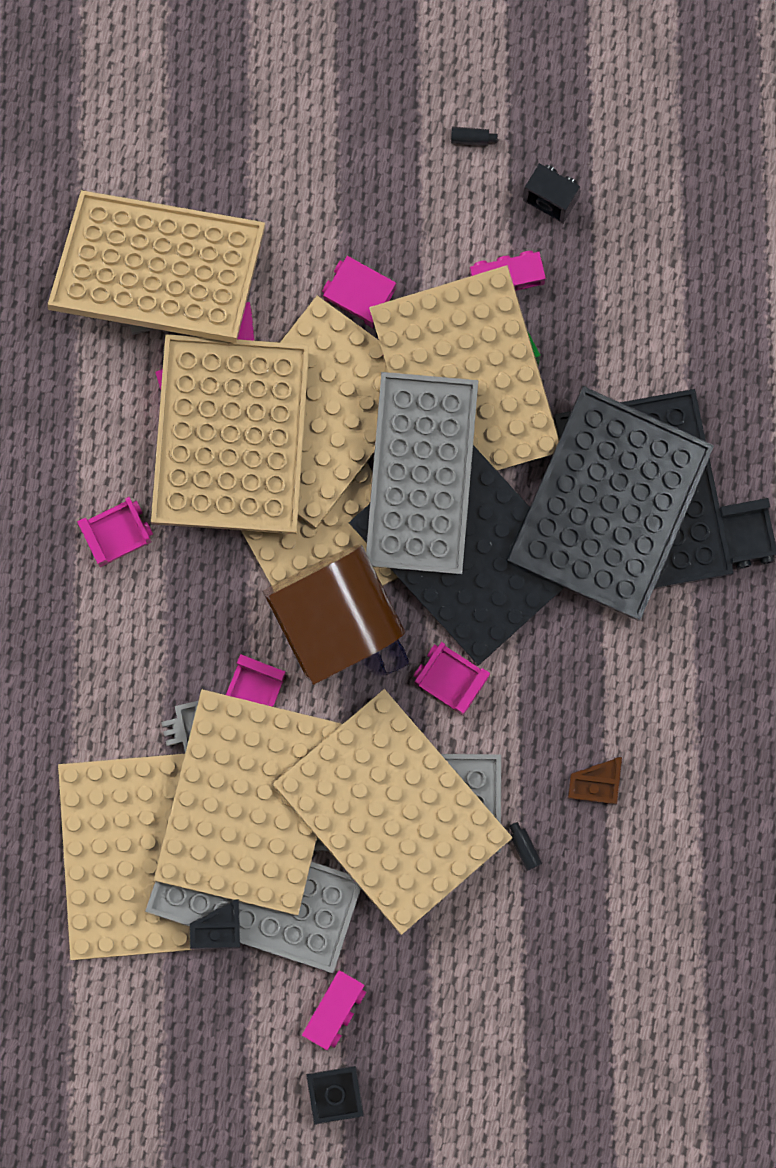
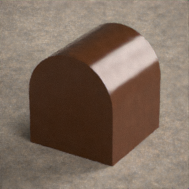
[262,544,406,685]

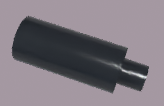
[451,126,498,146]
[509,822,543,871]

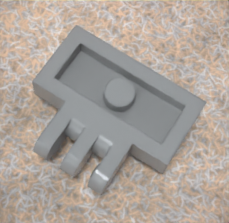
[161,701,198,753]

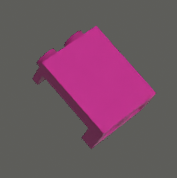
[322,256,397,328]
[77,497,153,567]
[414,642,490,716]
[226,654,286,707]

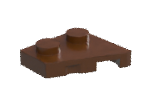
[568,757,622,805]

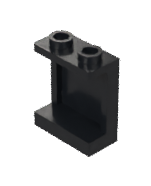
[720,498,776,569]

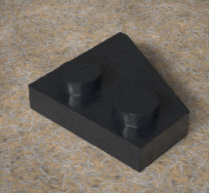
[190,899,240,950]

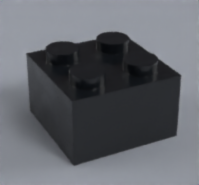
[523,163,580,224]
[306,1066,364,1125]

